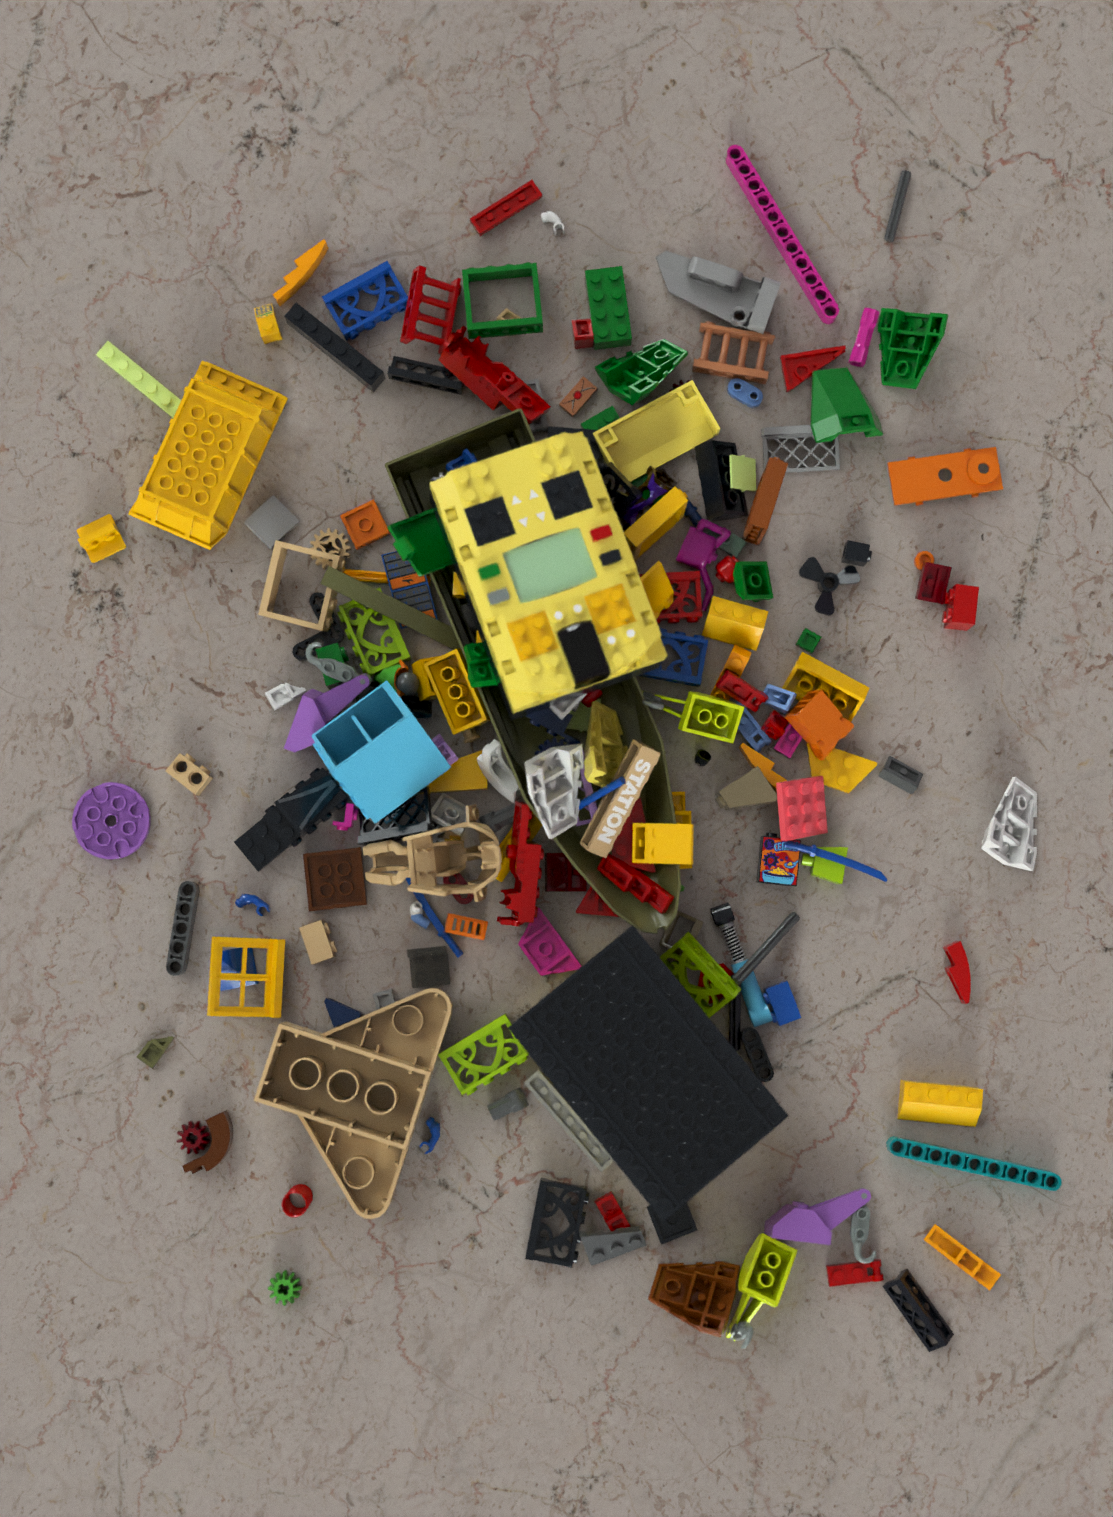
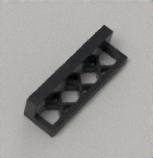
[387,356,464,395]
[882,1269,954,1352]

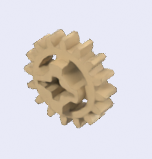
[310,528,351,570]

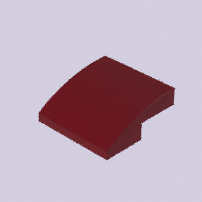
[545,853,586,892]

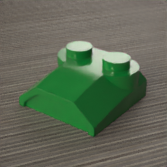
[733,561,774,602]

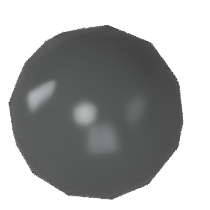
[395,672,420,696]

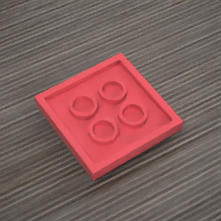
[776,776,828,841]

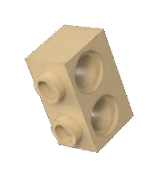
[166,753,213,796]

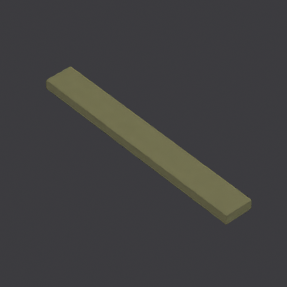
[320,566,460,650]

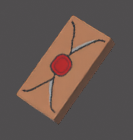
[559,376,598,417]

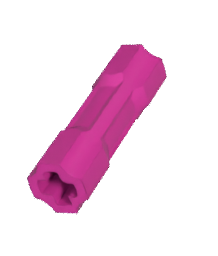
[848,308,880,367]

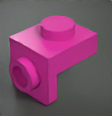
[332,803,359,831]

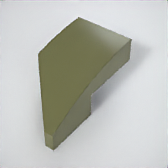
[137,1036,174,1069]

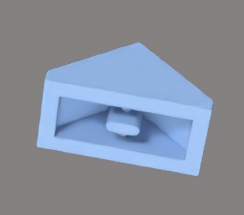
[762,684,797,715]

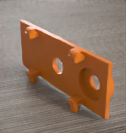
[887,447,1003,506]

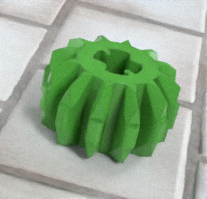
[268,1270,302,1306]

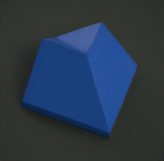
[220,947,259,991]

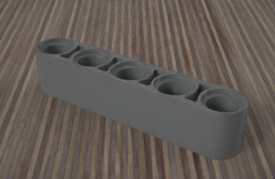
[166,881,200,976]

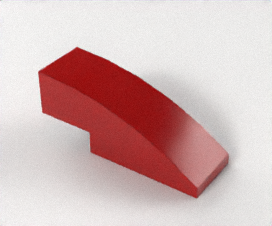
[943,941,971,1004]

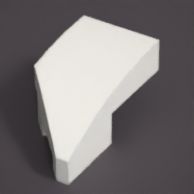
[265,683,306,711]

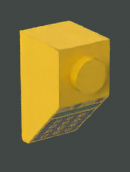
[254,303,283,344]

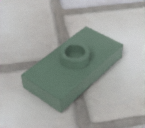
[707,522,747,558]

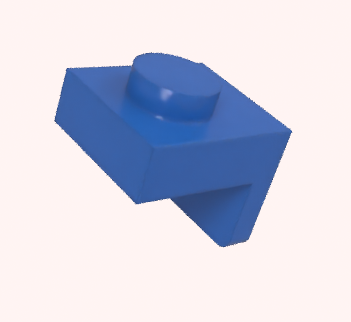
[445,449,477,472]

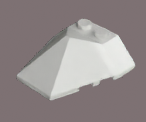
[525,744,584,839]
[981,777,1037,871]

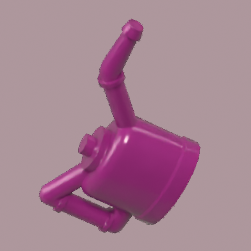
[675,519,731,611]

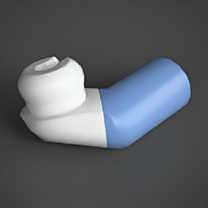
[410,901,431,929]

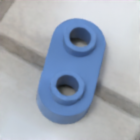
[727,378,763,408]

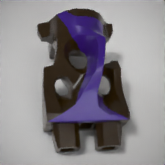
[612,466,677,532]

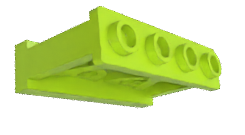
[337,588,412,677]
[659,931,742,1018]
[438,1013,529,1096]

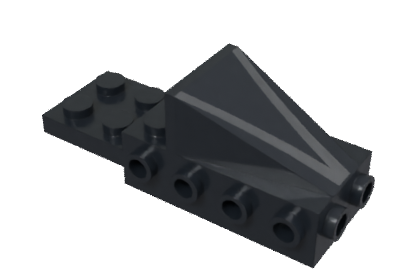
[234,767,350,872]

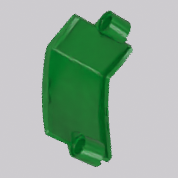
[387,508,453,577]

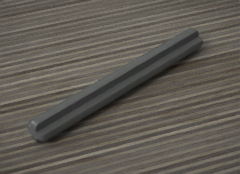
[732,912,800,984]

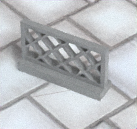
[761,425,840,473]

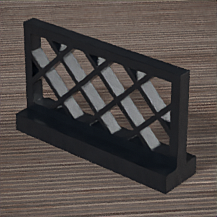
[357,786,436,846]

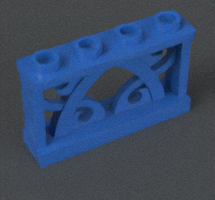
[322,261,408,340]
[639,628,708,687]

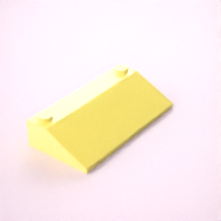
[593,380,720,488]

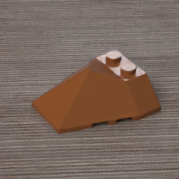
[648,1261,740,1337]

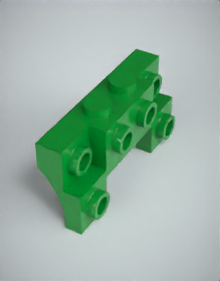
[463,642,498,688]

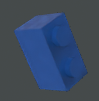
[762,981,802,1026]

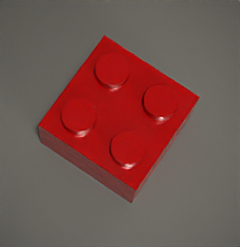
[942,584,979,631]

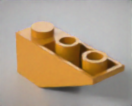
[710,644,752,701]

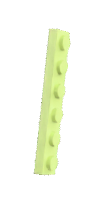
[96,341,181,418]

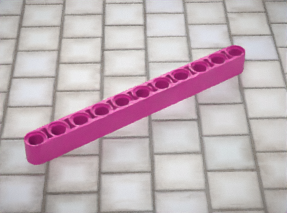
[726,145,839,324]

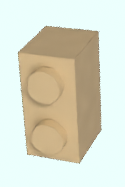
[299,920,337,965]

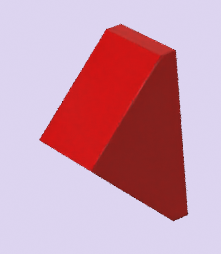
[571,318,594,349]

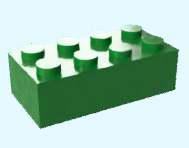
[585,266,632,350]

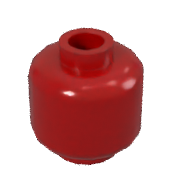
[715,556,740,584]

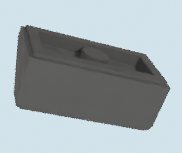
[879,756,923,794]

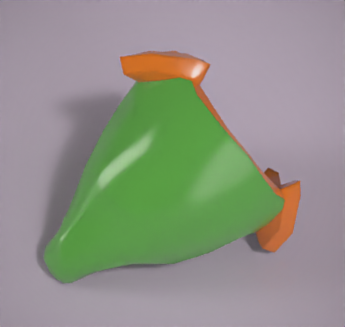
[373,659,409,697]

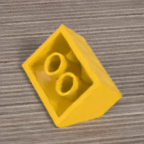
[701,596,769,651]

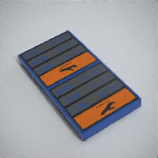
[381,551,438,629]

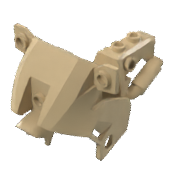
[363,804,502,902]

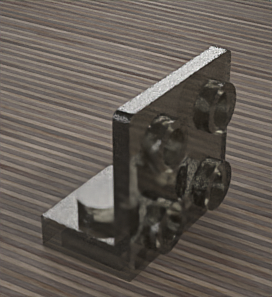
[407,946,451,988]

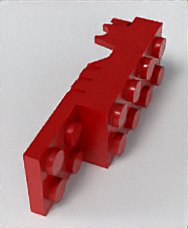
[438,325,551,425]
[497,801,544,927]

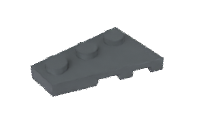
[579,1226,647,1266]

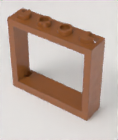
[741,457,788,546]

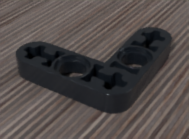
[292,592,344,661]

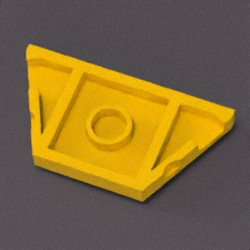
[806,742,877,794]

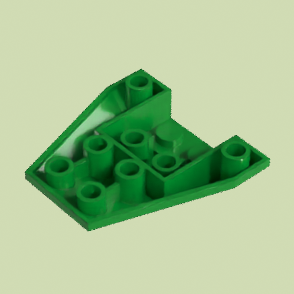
[811,367,884,443]

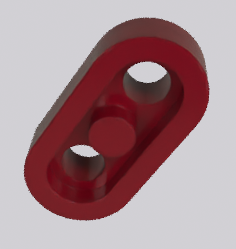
[443,872,474,905]

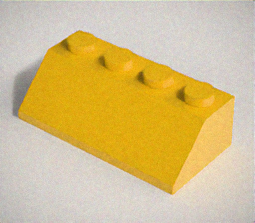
[423,648,490,735]
[782,652,869,722]
[897,1080,983,1127]

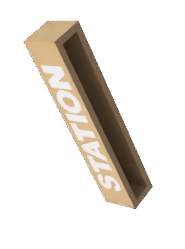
[579,739,661,858]

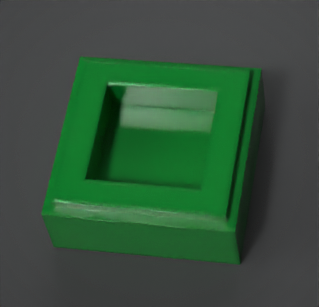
[795,628,822,654]

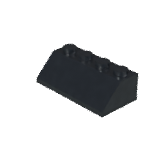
[694,440,748,521]

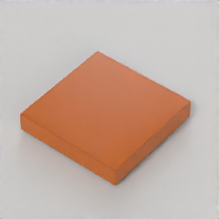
[340,499,390,550]

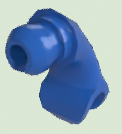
[235,894,270,916]
[420,1117,440,1154]

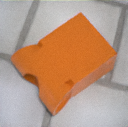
[785,690,854,761]

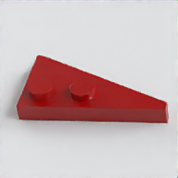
[780,345,846,392]

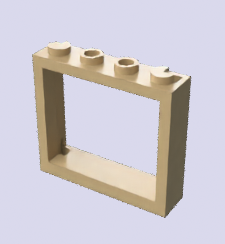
[258,540,346,632]

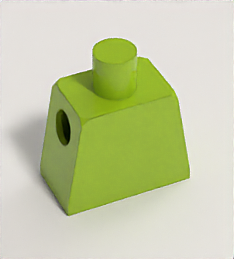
[801,847,848,884]

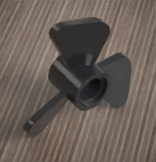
[799,557,860,616]

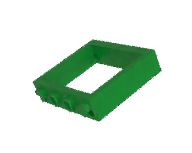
[462,262,543,339]

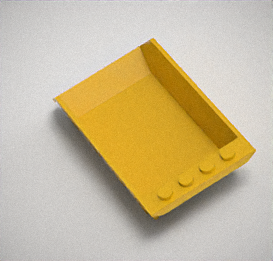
[128,361,288,550]

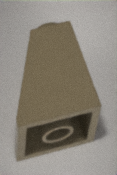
[715,766,777,810]

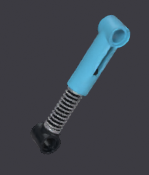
[710,902,773,1028]

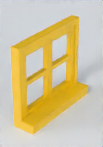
[207,937,285,1018]

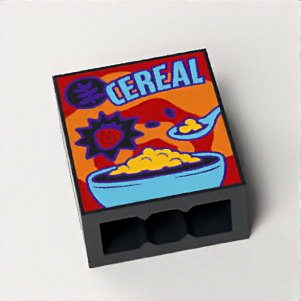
[756,833,801,887]

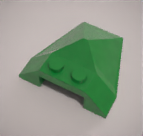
[878,308,948,389]
[595,339,688,406]

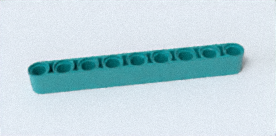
[886,1136,1062,1191]

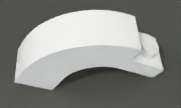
[477,739,522,803]

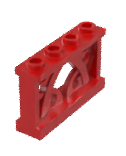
[639,571,703,624]

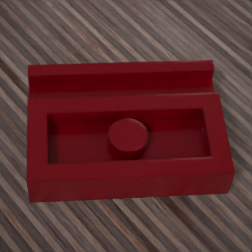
[915,561,952,604]

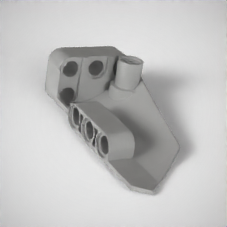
[656,251,781,334]

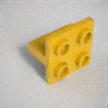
[76,514,126,563]

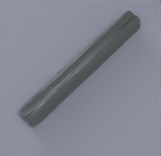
[884,170,911,242]

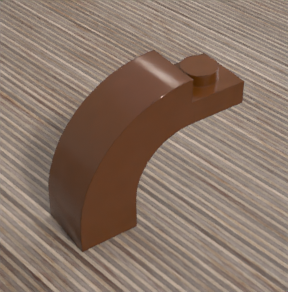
[182,1110,233,1174]

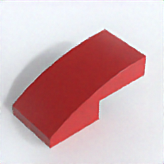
[594,1191,631,1231]

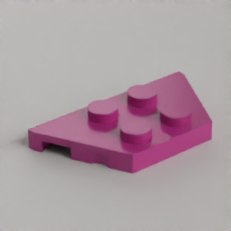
[518,907,582,976]

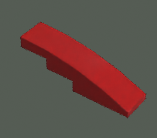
[597,853,674,914]

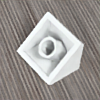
[431,793,467,837]

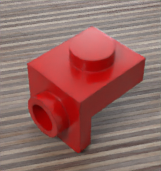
[761,710,788,740]

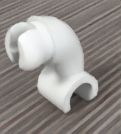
[541,211,565,236]

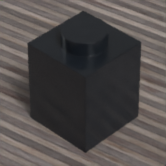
[841,540,872,567]

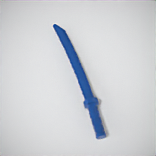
[784,841,887,882]
[406,877,464,958]

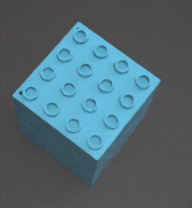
[311,680,451,823]

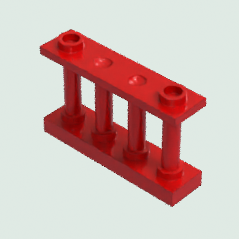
[400,265,462,355]

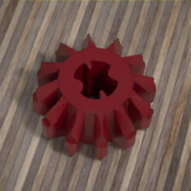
[177,1120,211,1154]

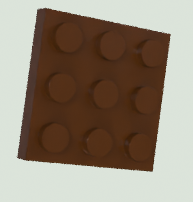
[303,847,367,912]

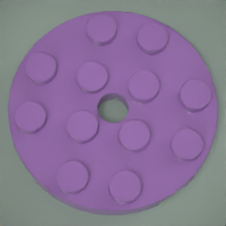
[72,782,151,860]

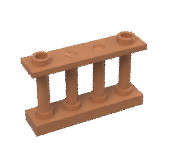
[692,322,775,384]

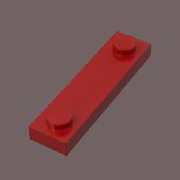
[470,180,542,236]

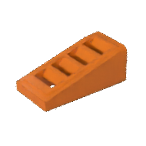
[444,913,488,940]

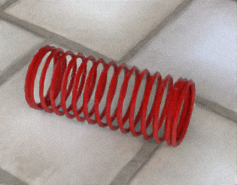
[281,1184,313,1218]

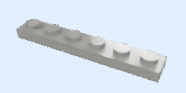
[524,1069,614,1172]

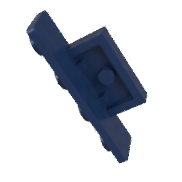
[521,708,581,745]

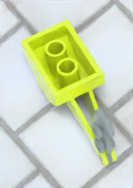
[642,690,744,744]
[726,1233,798,1349]

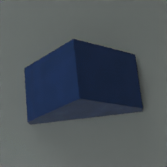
[324,997,363,1027]

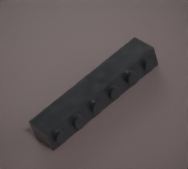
[284,302,385,393]

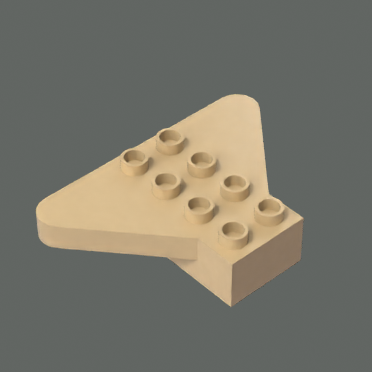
[254,987,453,1219]

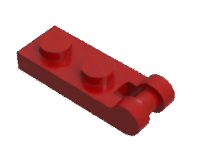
[716,670,769,712]
[826,1259,884,1287]

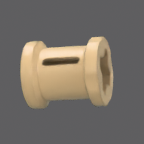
[462,727,480,744]

